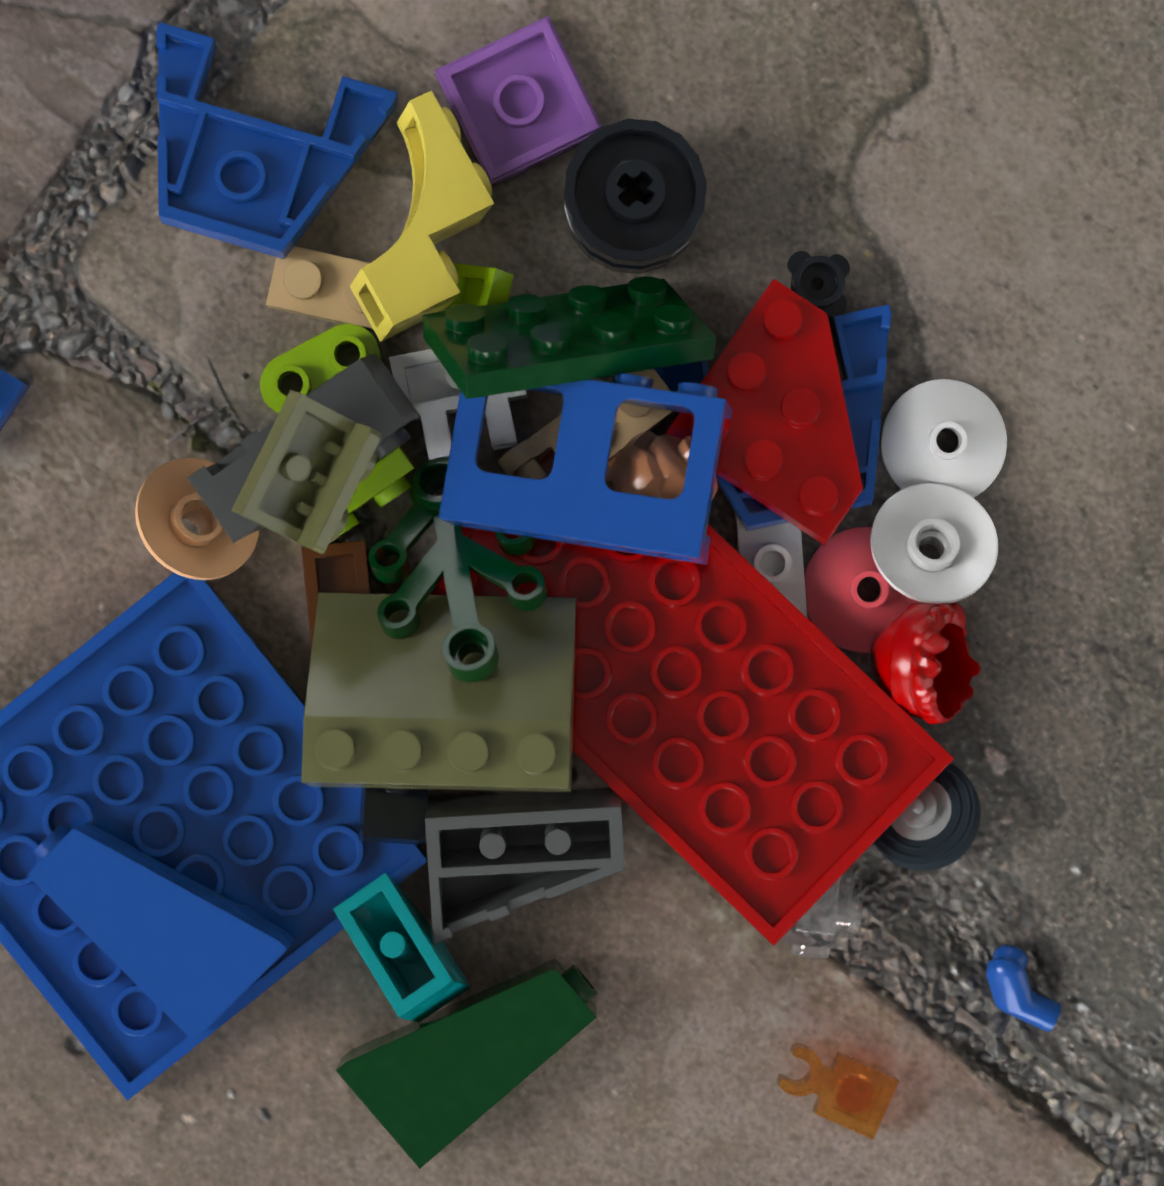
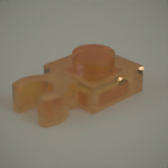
[777,1043,899,1140]

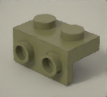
[231,390,382,554]

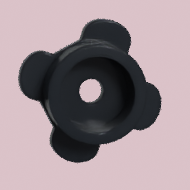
[787,251,850,317]

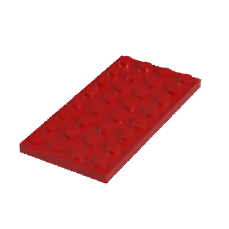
[430,450,954,946]

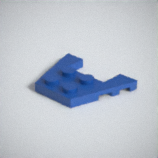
[156,22,398,259]
[654,304,891,531]

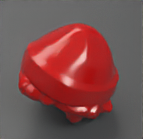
[871,602,981,724]

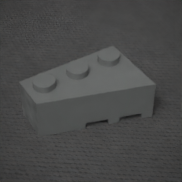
[187,353,421,543]
[425,788,625,944]

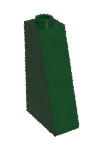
[336,959,598,1169]

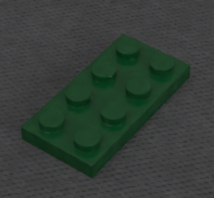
[423,276,716,399]

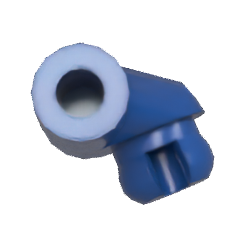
[986,944,1061,1032]

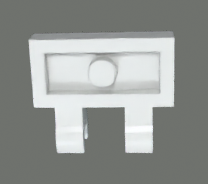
[389,349,528,460]

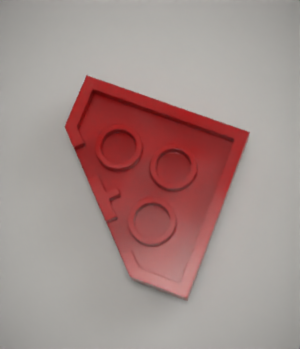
[665,279,863,546]

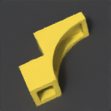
[349,90,494,342]

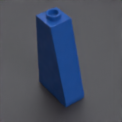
[27,822,295,1042]

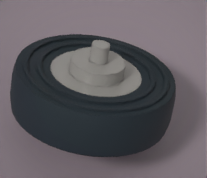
[873,763,981,871]

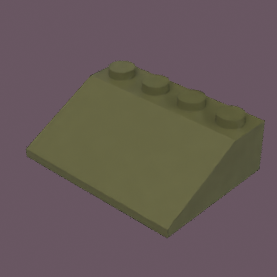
[301,593,576,793]

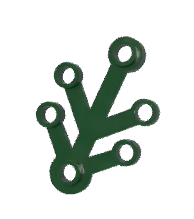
[368,458,547,682]

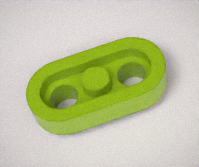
[260,323,382,414]

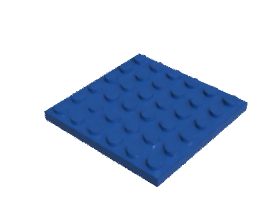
[0,573,428,1101]

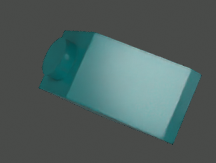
[333,873,471,1023]

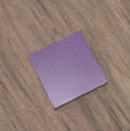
[434,16,602,188]

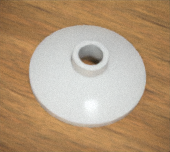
[880,379,1007,498]
[870,483,998,604]

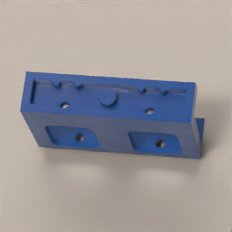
[439,373,733,565]

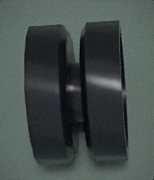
[564,118,707,274]

